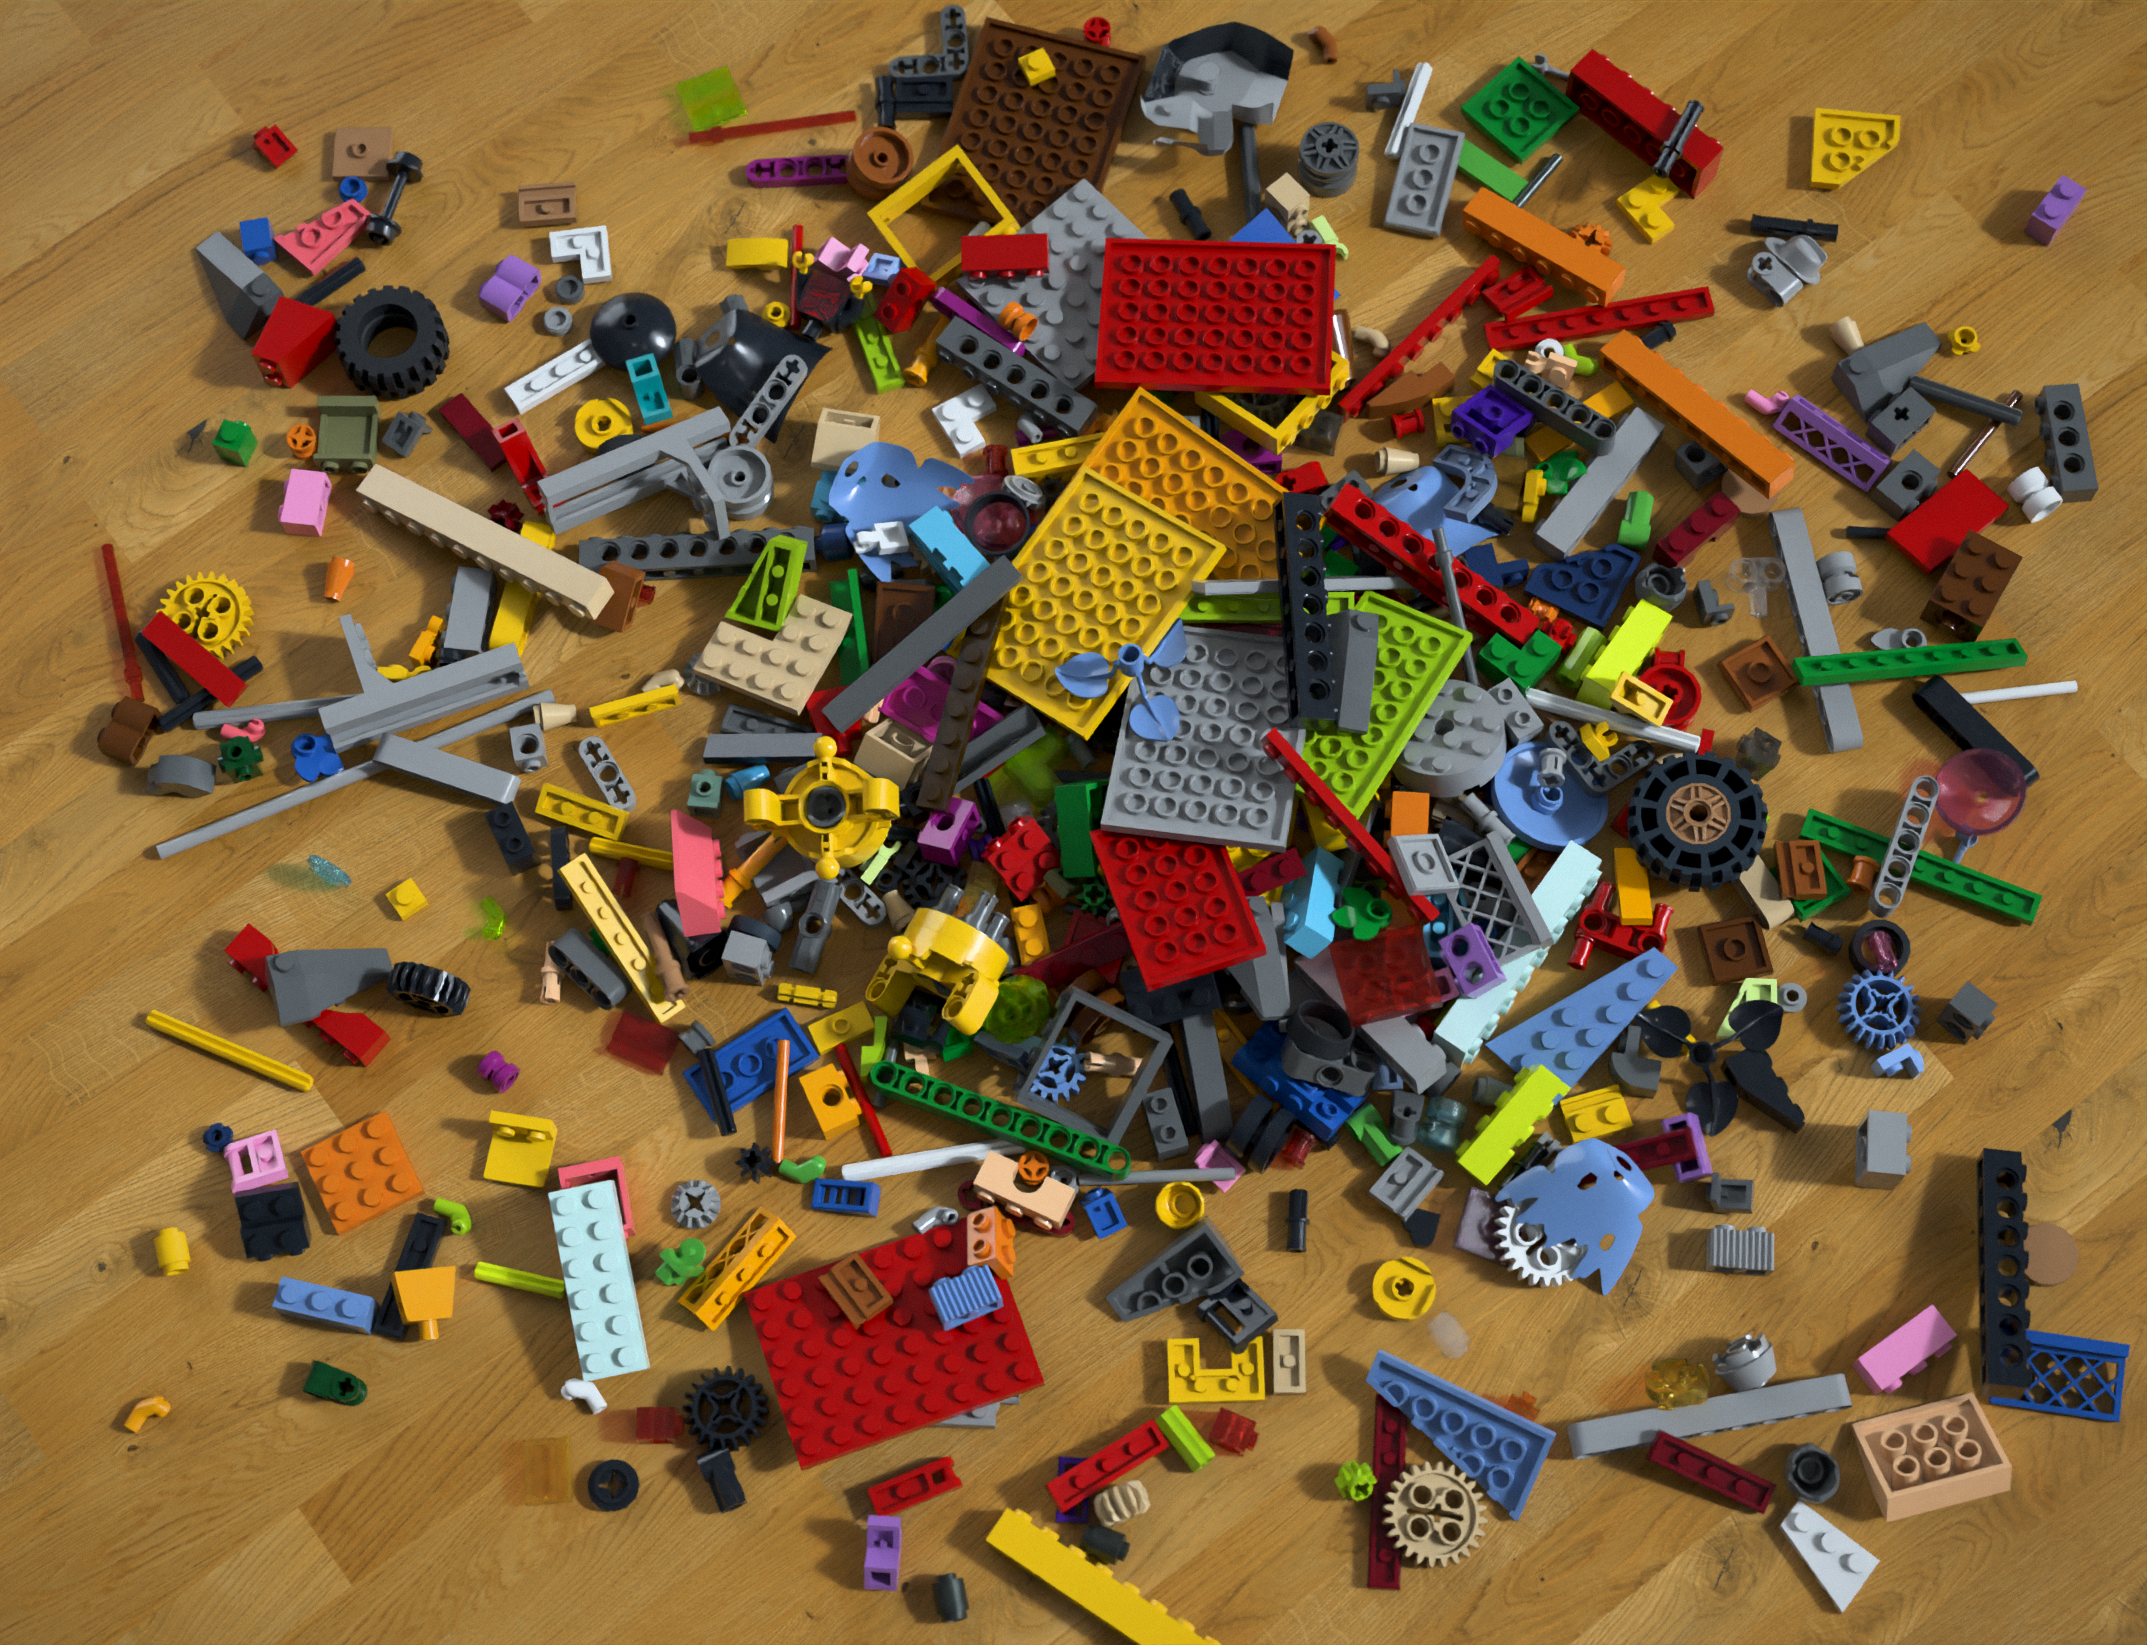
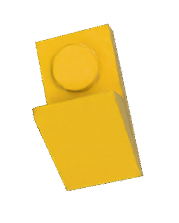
[1609,671,1673,728]

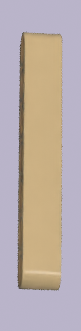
[1652,748,1795,931]

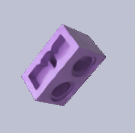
[1439,923,1508,999]

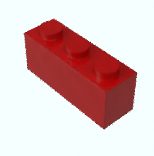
[961,233,1050,280]

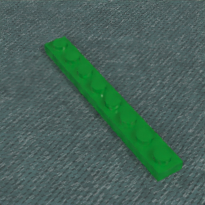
[1791,638,2028,686]
[1798,808,2042,926]

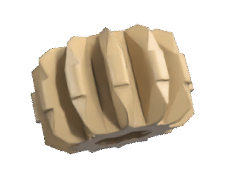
[1093,1480,1150,1527]

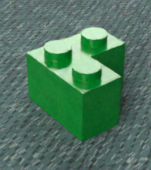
[1475,629,1562,698]

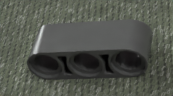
[548,928,632,1010]

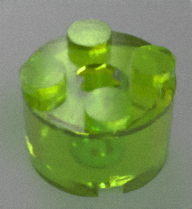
[983,975,1051,1044]

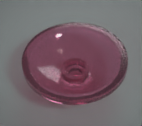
[951,474,1036,551]
[1935,748,2027,836]

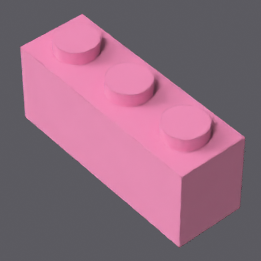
[1852,1304,1957,1396]

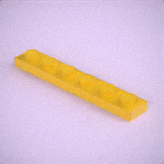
[557,853,686,1024]

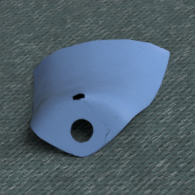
[1372,466,1511,597]

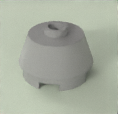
[1712,1332,1777,1392]

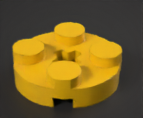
[575,398,634,453]
[1372,1257,1436,1322]

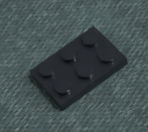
[1120,968,1224,1033]

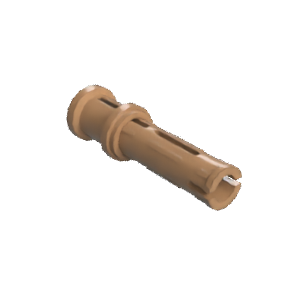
[639,911,691,1002]

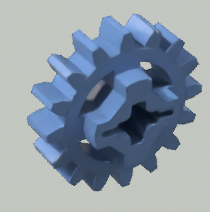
[1021,1037,1087,1104]

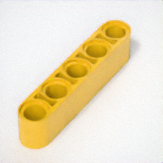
[489,521,556,658]

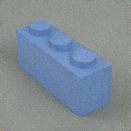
[272,1276,380,1335]

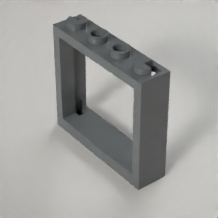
[1012,985,1173,1145]

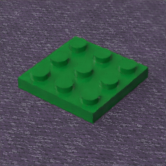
[1460,56,1580,165]

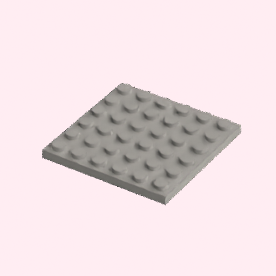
[957,178,1149,392]

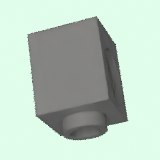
[509,723,549,773]

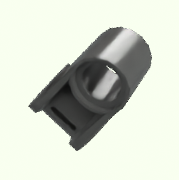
[1388,1090,1425,1145]

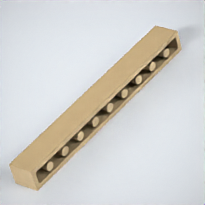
[356,464,614,620]

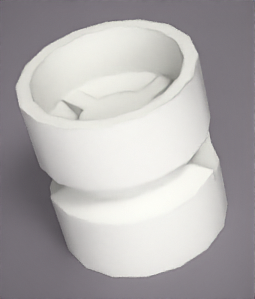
[2007,467,2063,523]

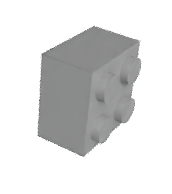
[1855,1110,1912,1190]

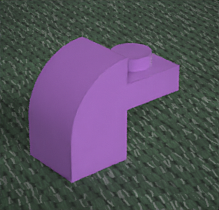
[864,1515,902,1591]

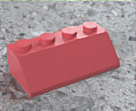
[671,809,726,937]

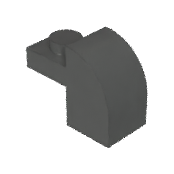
[146,755,217,799]
[1608,1025,1662,1099]

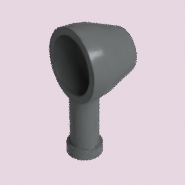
[762,891,812,934]

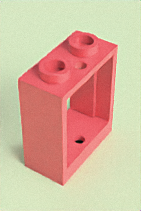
[558,1156,636,1241]

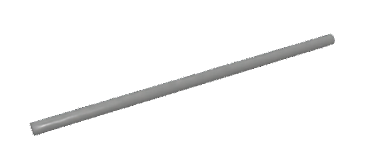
[156,689,556,859]

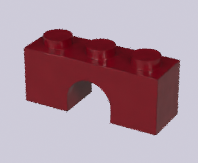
[1652,490,1741,569]

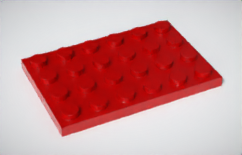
[1089,828,1267,992]

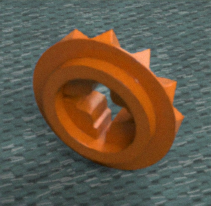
[1568,222,1612,257]

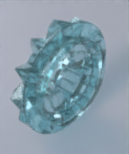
[306,855,352,888]

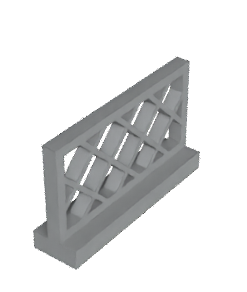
[1445,830,1554,967]

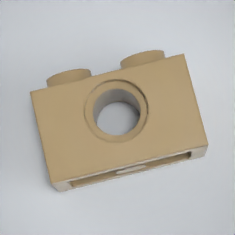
[1264,173,1310,236]

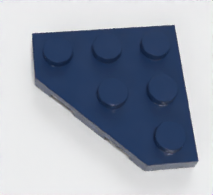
[1523,543,1642,632]

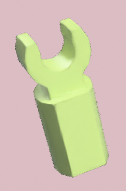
[1308,216,1348,260]

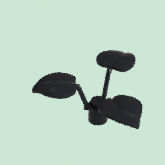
[1636,1000,1784,1137]

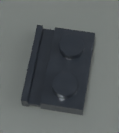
[896,77,953,118]

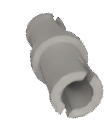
[1459,793,1516,846]

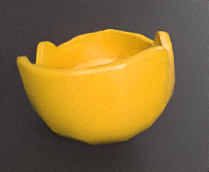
[1155,1181,1205,1229]

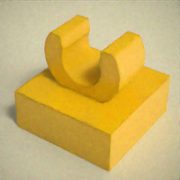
[1579,721,1618,763]

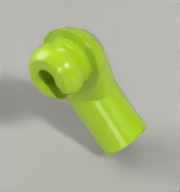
[1562,343,1599,376]
[433,1197,472,1236]

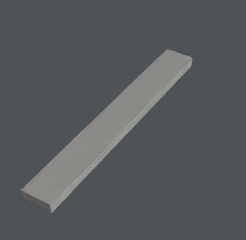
[1192,574,1415,595]

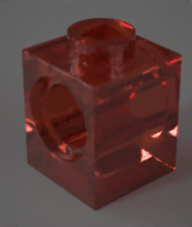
[636,1407,684,1445]
[1208,1407,1260,1457]

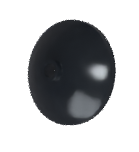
[590,292,676,372]

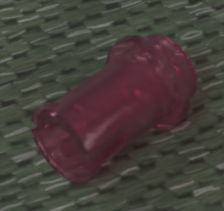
[1867,931,1898,972]

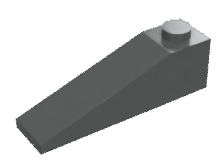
[1831,322,1942,423]
[1309,609,1379,735]
[1223,896,1291,1021]
[265,948,393,1027]
[1105,1216,1244,1322]

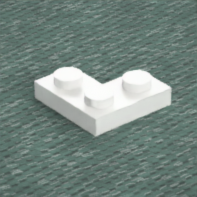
[549,225,612,284]
[932,383,997,459]

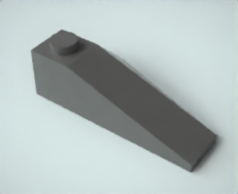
[196,231,285,341]

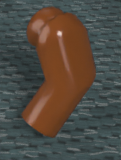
[1308,26,1337,65]

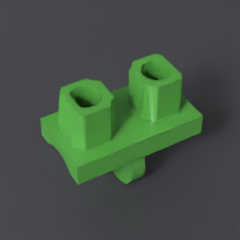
[655,1238,706,1286]

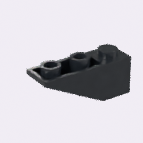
[1720,1049,1805,1134]

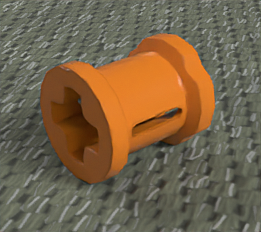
[1845,856,1881,895]

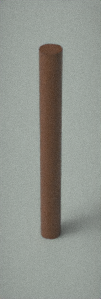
[1947,390,2023,479]

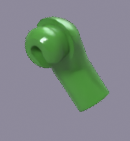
[778,1155,826,1183]

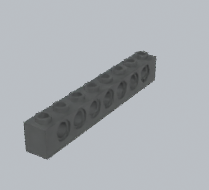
[579,526,817,581]

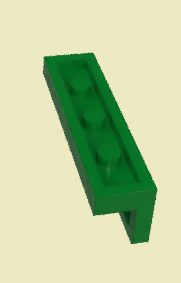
[829,569,870,686]

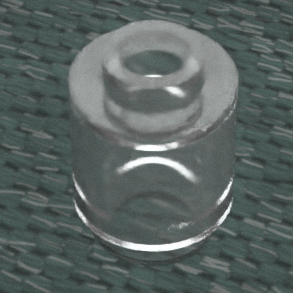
[1426,1311,1471,1360]

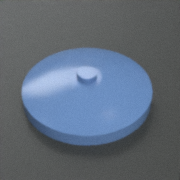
[1490,741,1608,852]

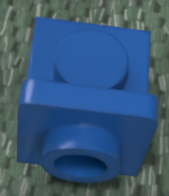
[1079,1187,1128,1240]

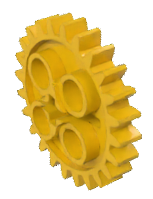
[156,571,254,661]

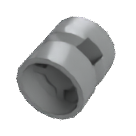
[1816,551,1864,605]

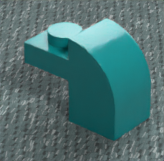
[625,353,673,425]

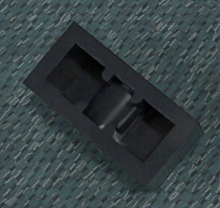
[484,801,541,877]

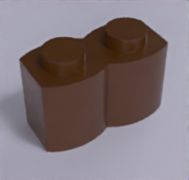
[97,696,162,767]

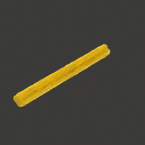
[146,1010,314,1092]

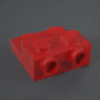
[980,815,1061,902]

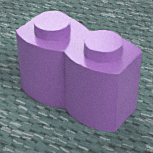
[478,254,542,322]

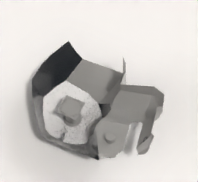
[1141,21,1294,157]

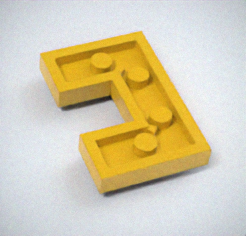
[1167,1336,1265,1405]

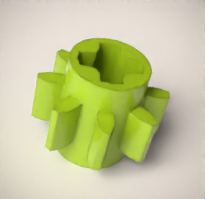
[1334,1460,1377,1502]

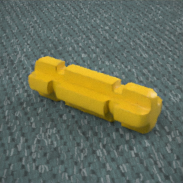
[777,982,838,1009]

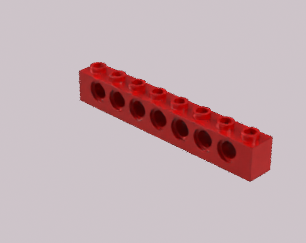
[1323,483,1540,650]

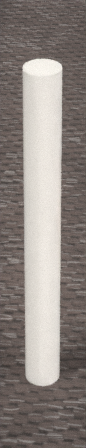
[1960,680,2078,704]

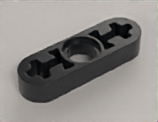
[550,826,573,911]

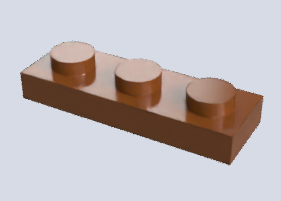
[1501,846,1562,895]

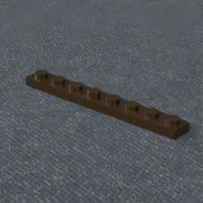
[916,593,1010,814]

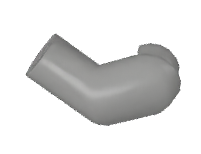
[911,1207,959,1235]

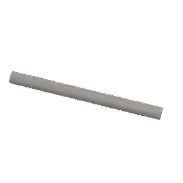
[1079,1167,1236,1186]

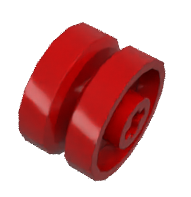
[1631,663,1702,732]

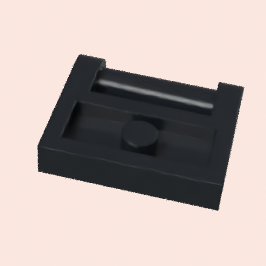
[890,989,952,1054]
[1195,1277,1279,1355]

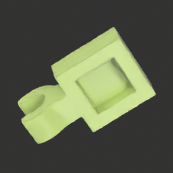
[859,834,901,885]

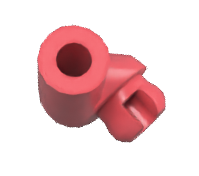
[220,719,266,742]

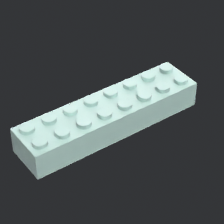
[1431,840,1602,1069]

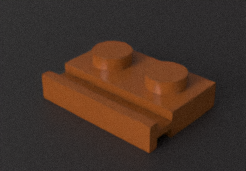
[1773,840,1827,900]
[818,1251,894,1330]

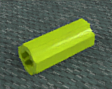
[1554,627,1607,690]
[1155,1404,1216,1473]

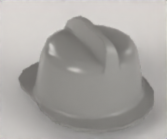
[1765,235,1827,285]

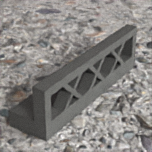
[953,703,1046,796]

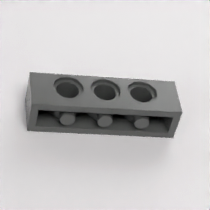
[2034,383,2098,503]

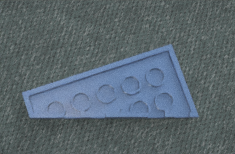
[1366,1349,1557,1521]

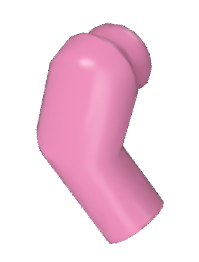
[1744,389,1790,415]

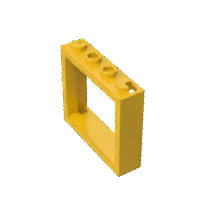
[867,144,1021,295]
[1194,351,1350,456]

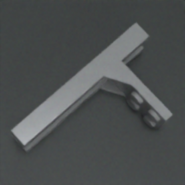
[537,406,731,540]
[318,614,530,754]

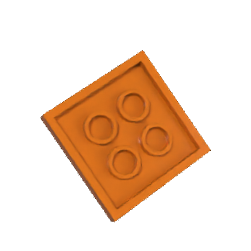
[301,1110,425,1235]

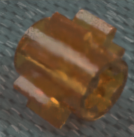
[1504,1391,1540,1422]

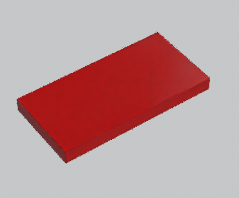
[1885,468,2010,576]

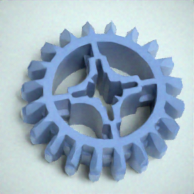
[1836,968,1922,1051]

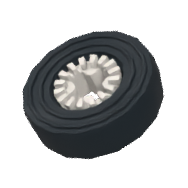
[727,915,782,953]

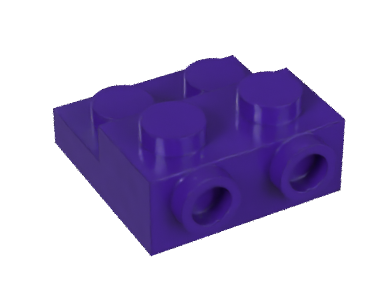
[1449,384,1534,458]

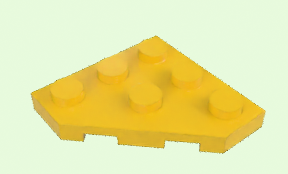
[1810,108,1900,190]

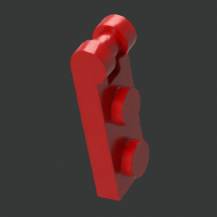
[867,1456,963,1517]

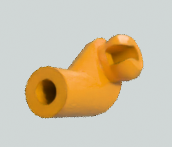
[124,1395,170,1433]

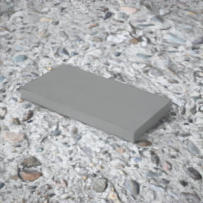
[1383,122,1465,239]

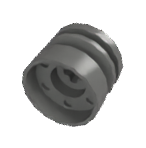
[1298,122,1359,198]

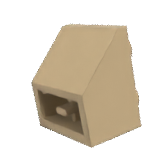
[811,408,880,475]

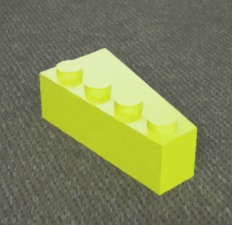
[1575,598,1673,711]
[1454,1064,1571,1186]

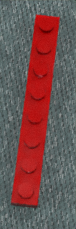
[1336,254,1501,423]
[1483,286,1715,353]
[1260,727,1440,926]

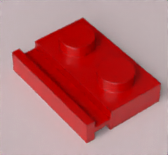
[1482,265,1553,323]

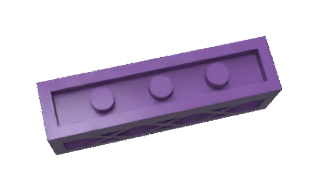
[1772,394,1894,493]

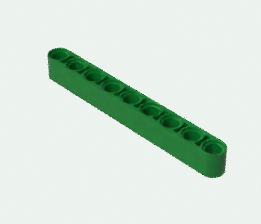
[870,1060,1132,1182]

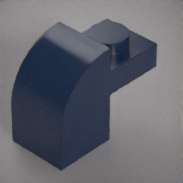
[1461,543,1529,591]

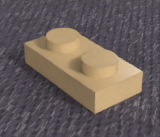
[1273,1329,1306,1395]

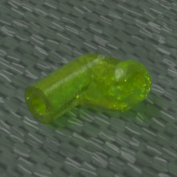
[480,896,507,940]

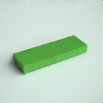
[1457,139,1528,203]

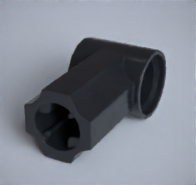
[696,1446,747,1514]

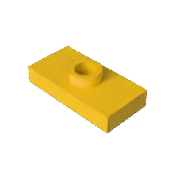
[807,1001,875,1055]

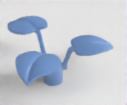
[1055,618,1187,742]

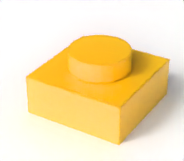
[1018,48,1056,86]
[385,877,429,921]

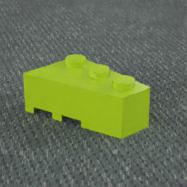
[724,535,808,632]

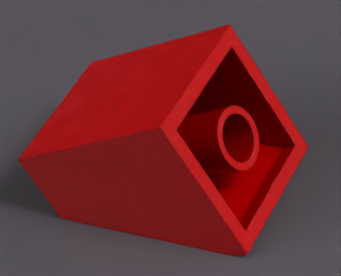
[251,296,337,389]

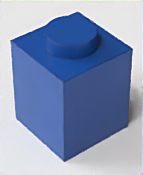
[239,217,278,265]

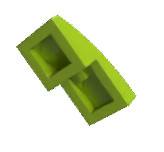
[861,1016,889,1084]

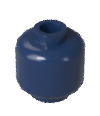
[815,522,855,562]

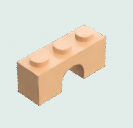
[973,1150,1075,1230]

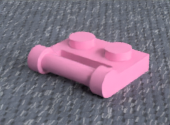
[223,1129,289,1195]

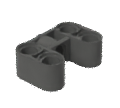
[1281,1019,1378,1097]

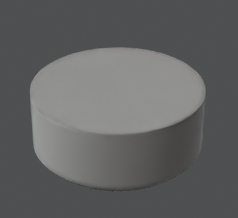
[543,307,573,337]

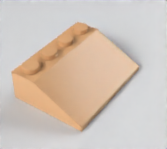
[1851,1392,2012,1522]

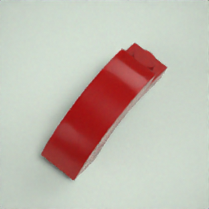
[491,417,565,515]

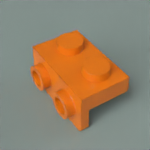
[967,1206,1016,1280]

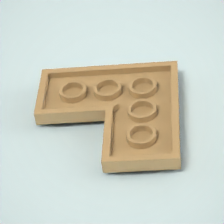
[693,594,854,716]

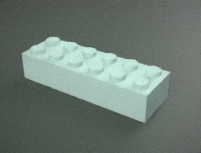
[548,1180,650,1382]

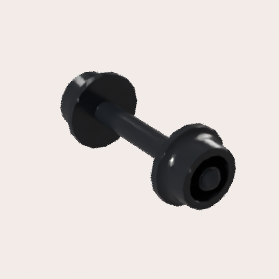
[364,151,423,246]

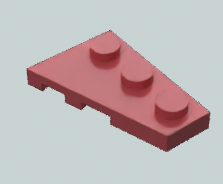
[273,199,371,277]

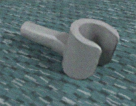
[1531,54,1569,81]

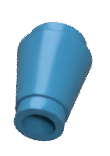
[724,763,771,801]

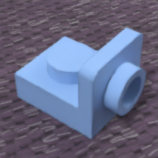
[861,253,908,288]
[1870,1043,1924,1079]

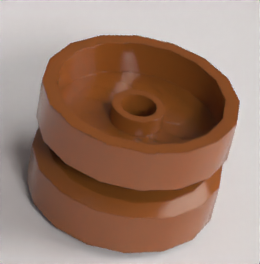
[845,127,914,200]

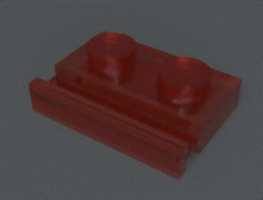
[605,1010,680,1075]

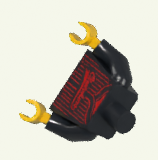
[792,251,872,342]

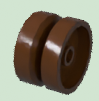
[1048,969,1126,1047]

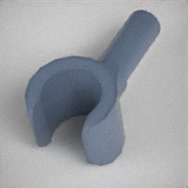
[1952,825,1978,864]

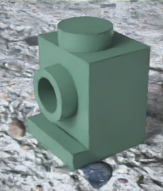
[687,769,725,818]

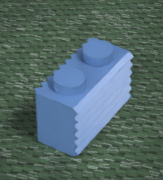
[929,1265,1004,1331]

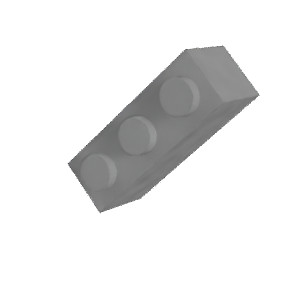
[441,566,498,659]

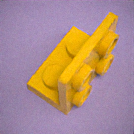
[483,1110,558,1189]

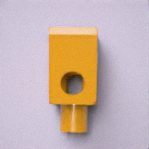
[390,1266,455,1341]

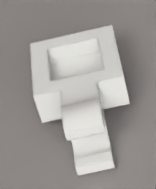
[853,521,910,555]

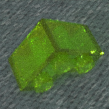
[1003,723,1069,815]

